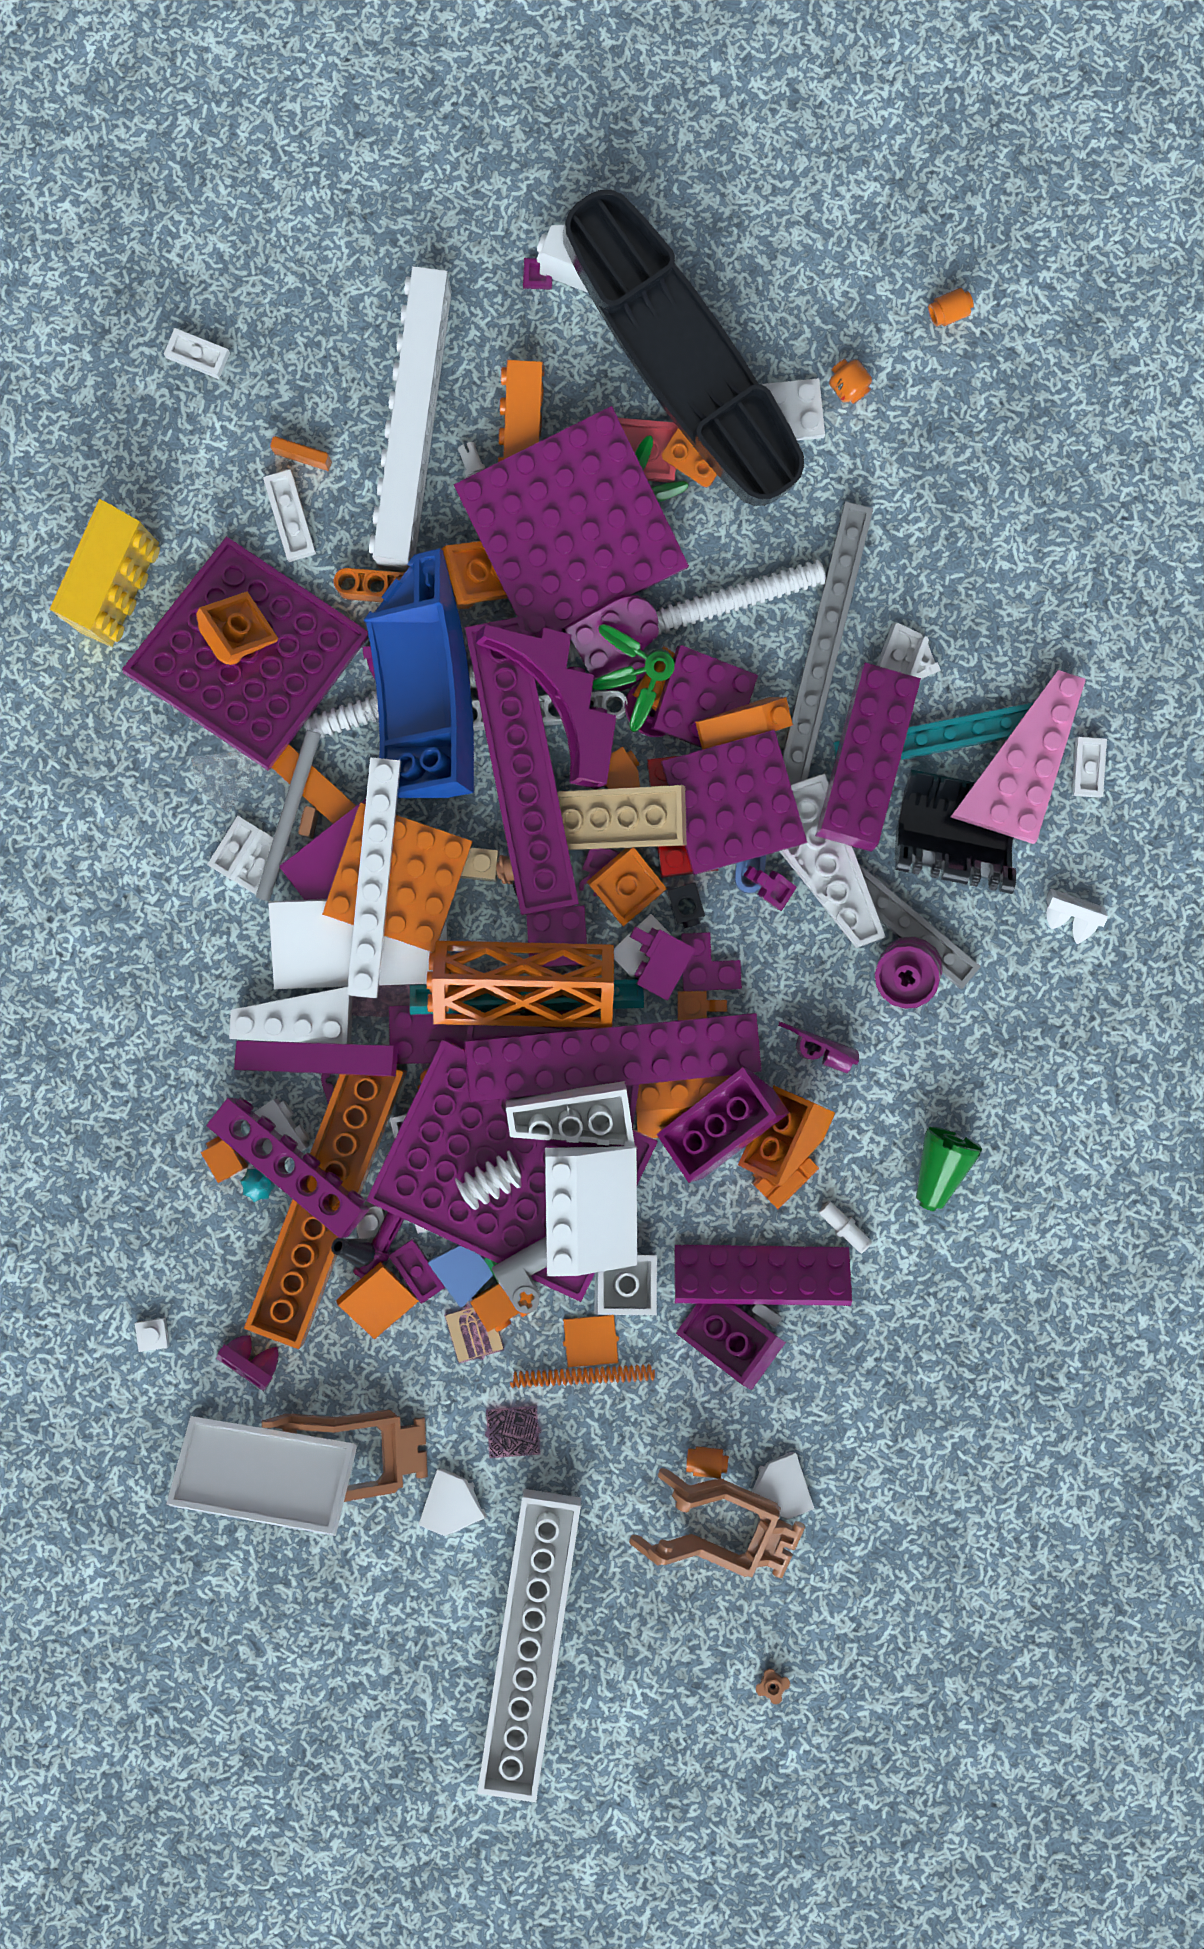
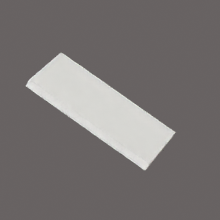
[268,899,448,989]
[166,1416,357,1536]

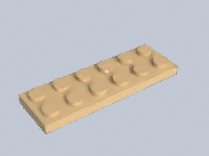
[557,785,687,850]

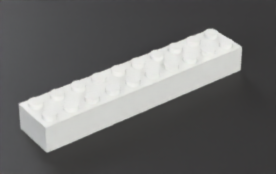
[369,266,452,572]
[477,1489,581,1802]

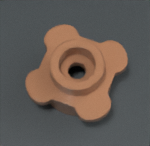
[496,855,514,885]
[756,1669,790,1704]

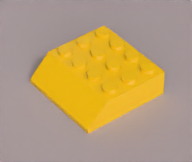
[50,499,160,647]

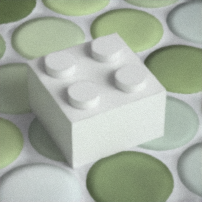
[594,1254,657,1315]

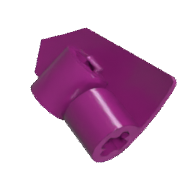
[778,1022,859,1073]

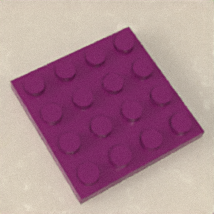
[661,730,807,875]

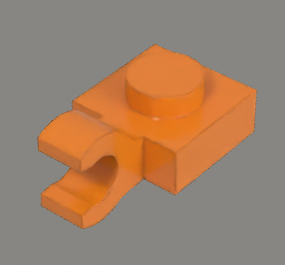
[678,991,727,1020]

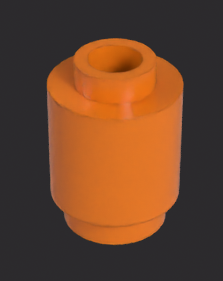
[928,288,974,327]
[686,1446,729,1479]

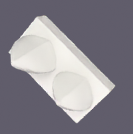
[1046,889,1108,944]

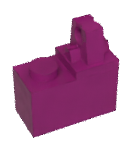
[629,926,696,1001]

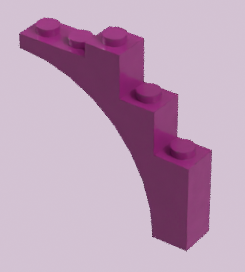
[475,623,616,789]

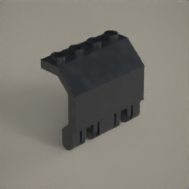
[894,769,1016,894]

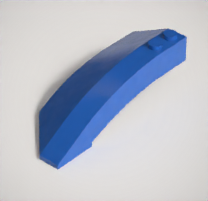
[363,548,474,798]

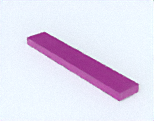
[234,1041,398,1076]

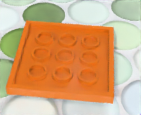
[322,803,473,952]

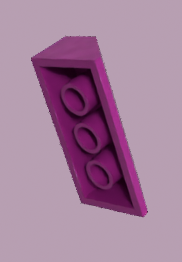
[656,1067,789,1183]

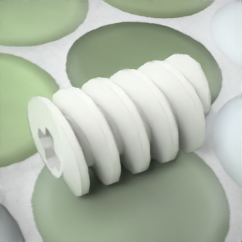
[455,1151,522,1210]

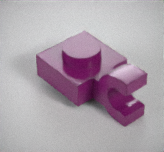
[744,866,797,911]

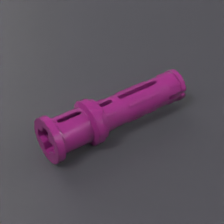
[353,1212,404,1278]

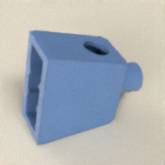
[428,1245,493,1308]

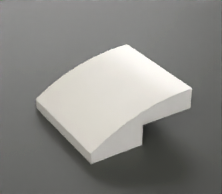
[207,816,291,895]

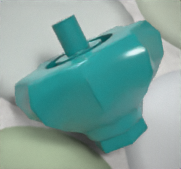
[240,1168,275,1203]

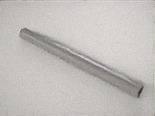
[256,730,321,901]

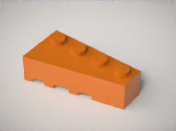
[498,360,545,462]

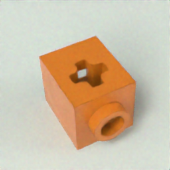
[201,1136,248,1183]

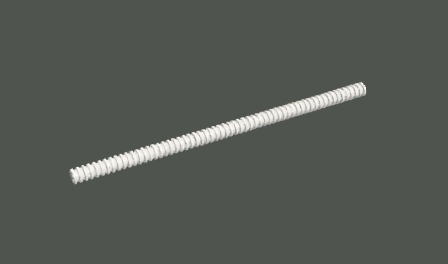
[304,559,826,739]

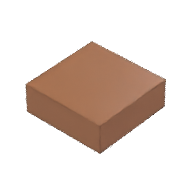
[298,806,319,839]

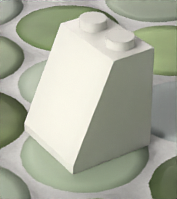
[537,225,588,292]

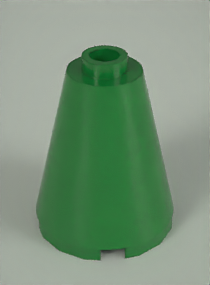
[916,1126,982,1211]

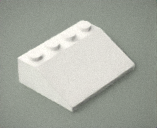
[545,1146,637,1276]

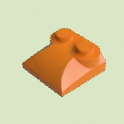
[196,591,279,665]

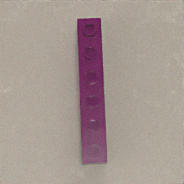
[206,1097,370,1238]

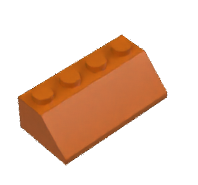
[636,1075,732,1138]

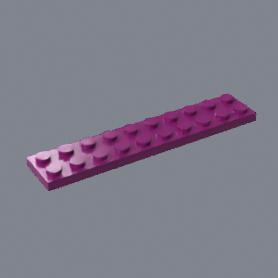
[465,616,579,916]
[464,1013,762,1102]

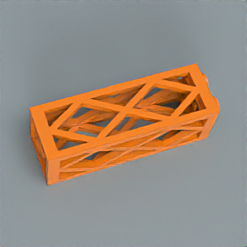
[427,940,614,1028]

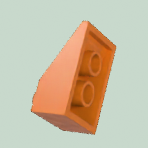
[738,1085,835,1186]

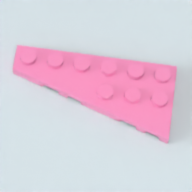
[951,670,1086,844]

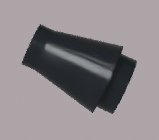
[331,1237,375,1268]

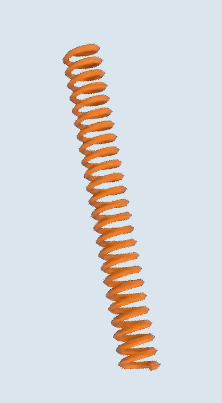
[510,1364,655,1388]

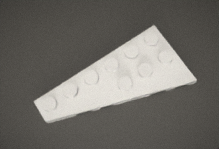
[780,774,886,948]

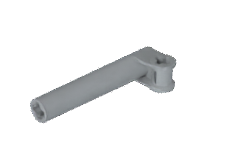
[492,1237,547,1314]

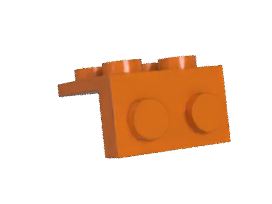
[662,428,717,488]

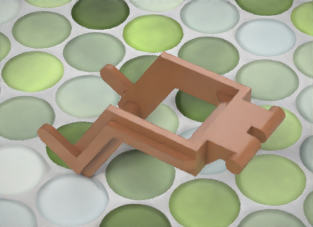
[262,1409,428,1502]
[629,1468,805,1578]

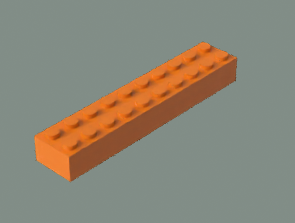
[244,1068,407,1349]

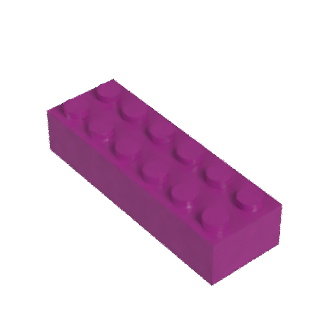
[815,662,921,852]

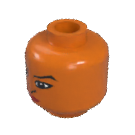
[829,359,872,404]

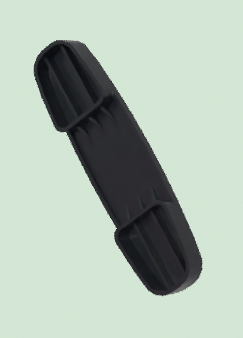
[563,190,804,506]

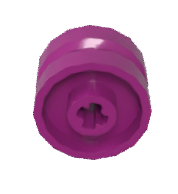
[875,937,943,1009]

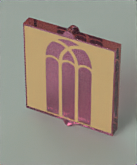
[444,1305,505,1364]

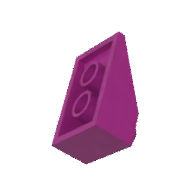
[676,1304,786,1390]

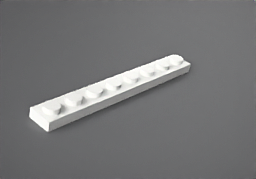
[347,757,401,998]

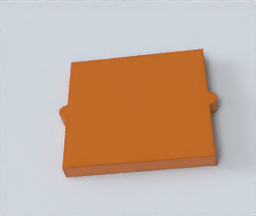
[563,1315,619,1368]

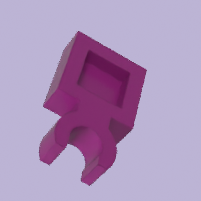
[579,848,620,897]

